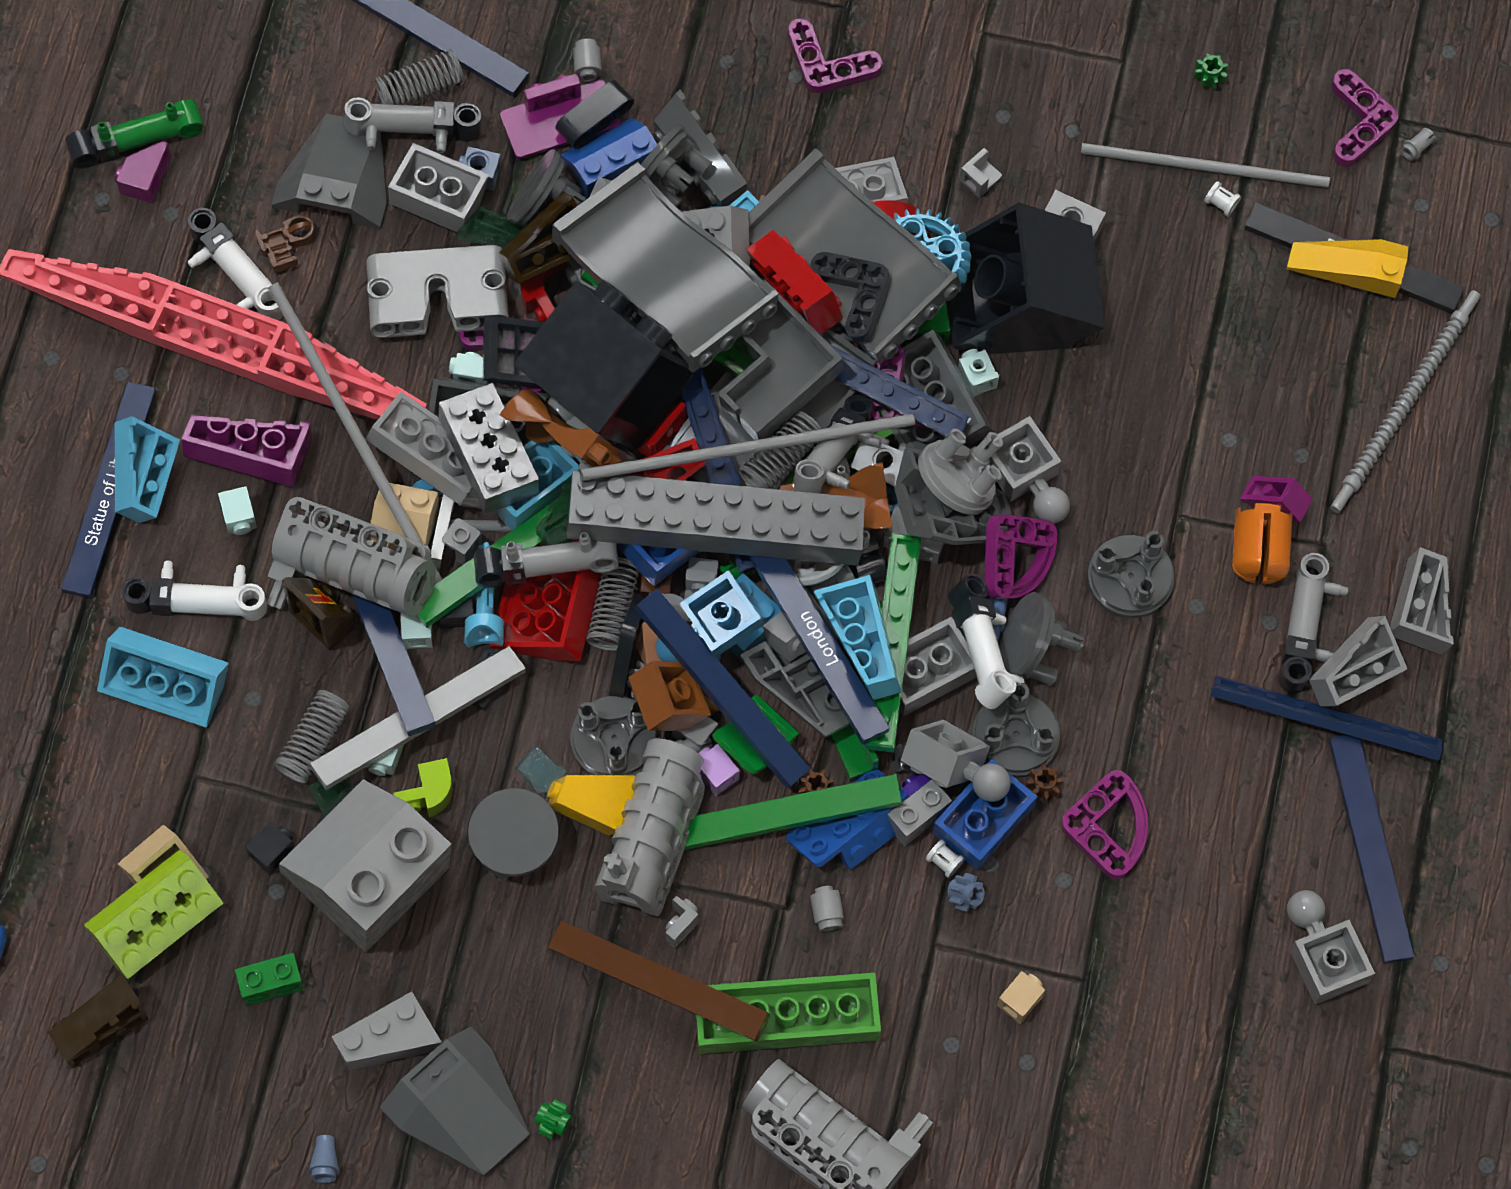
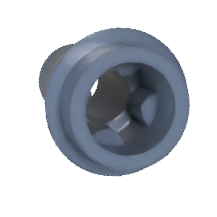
[308,1135,339,1183]

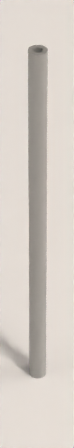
[1081,143,1330,188]

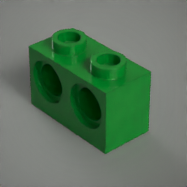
[235,952,304,1007]

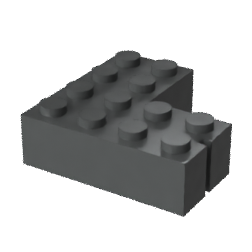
[718,280,845,440]

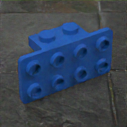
[786,769,908,870]

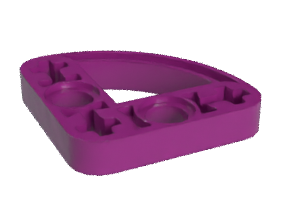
[984,514,1057,599]
[1061,770,1148,880]

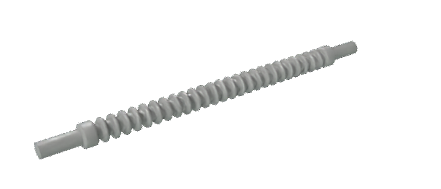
[1330,290,1481,513]

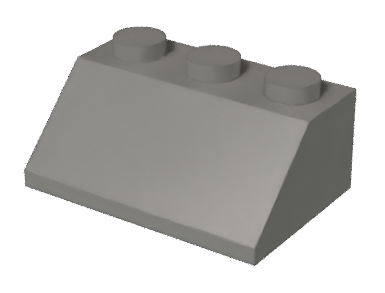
[388,143,489,235]

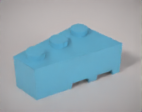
[115,416,180,523]

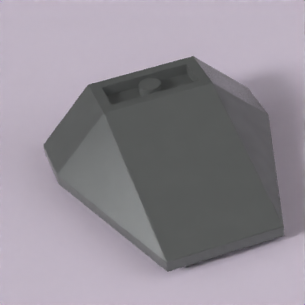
[380,1027,530,1176]

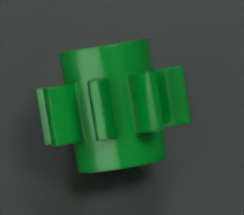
[1194,53,1228,89]
[534,1099,572,1139]

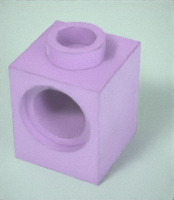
[699,744,740,797]

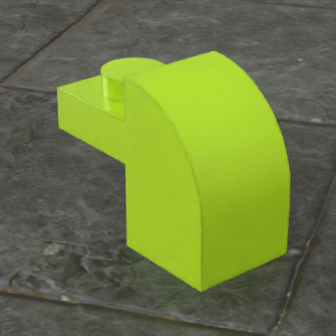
[393,758,453,817]

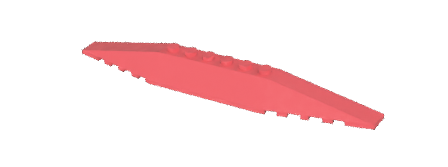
[0,249,427,420]

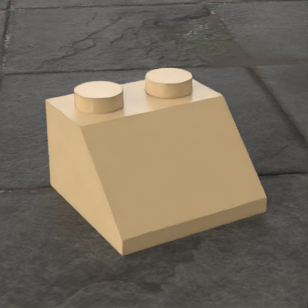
[368,483,439,555]
[118,825,209,897]

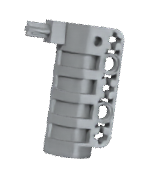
[267,497,436,616]
[594,738,705,916]
[742,1059,933,1189]

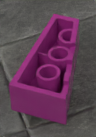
[181,415,312,487]

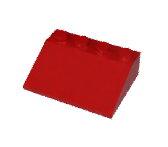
[490,540,602,661]

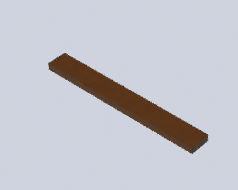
[548,921,771,1042]

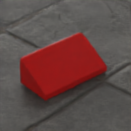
[638,402,688,457]

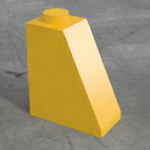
[547,775,635,836]

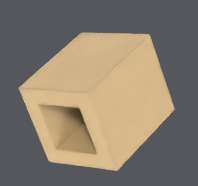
[997,971,1045,1024]

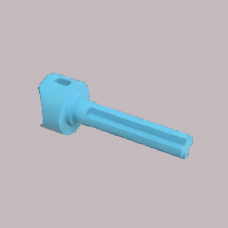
[464,542,504,648]

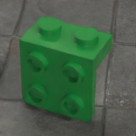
[712,695,800,774]

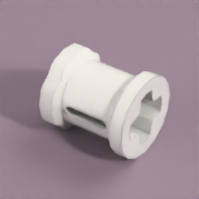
[1204,182,1241,217]
[925,839,965,878]

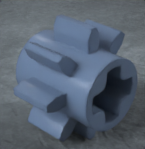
[948,873,985,912]

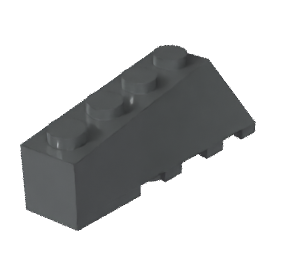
[653,90,747,207]

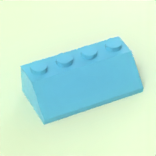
[97,627,229,727]

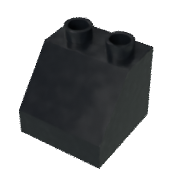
[942,202,1105,354]

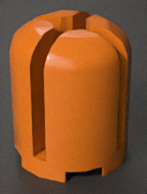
[1232,503,1293,584]

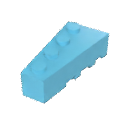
[814,575,902,700]

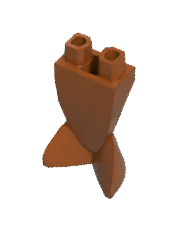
[499,389,623,468]
[780,463,892,530]

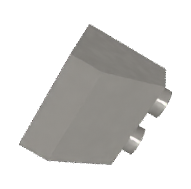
[279,779,452,952]

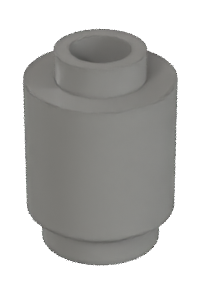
[573,39,602,82]
[810,886,844,932]

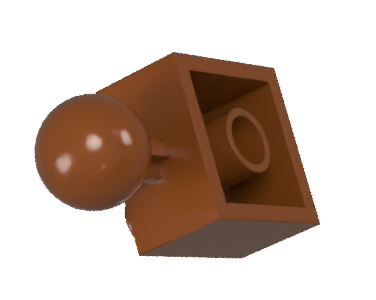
[628,661,720,731]

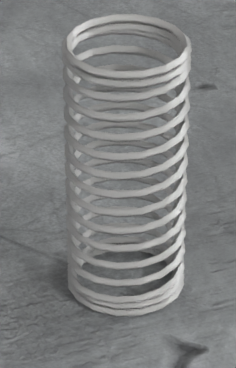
[375,49,464,105]
[739,411,821,489]
[586,557,640,651]
[274,690,351,783]

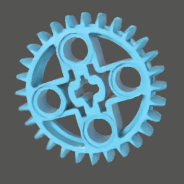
[894,208,971,292]

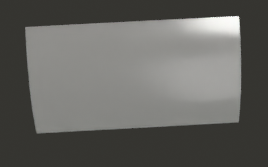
[835,157,908,204]
[365,391,473,506]

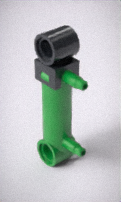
[65,99,205,168]

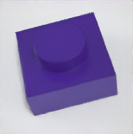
[902,774,932,798]

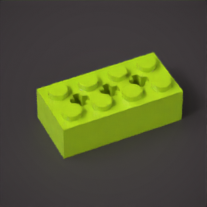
[84,849,223,979]

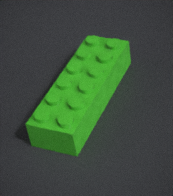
[695,973,881,1054]

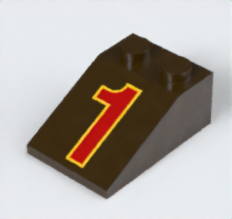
[282,577,355,651]

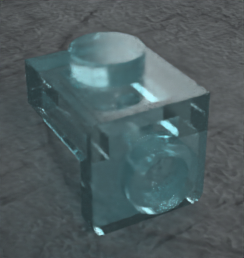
[515,747,567,792]

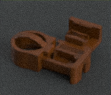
[255,215,315,273]

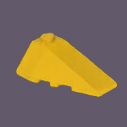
[1286,239,1408,298]

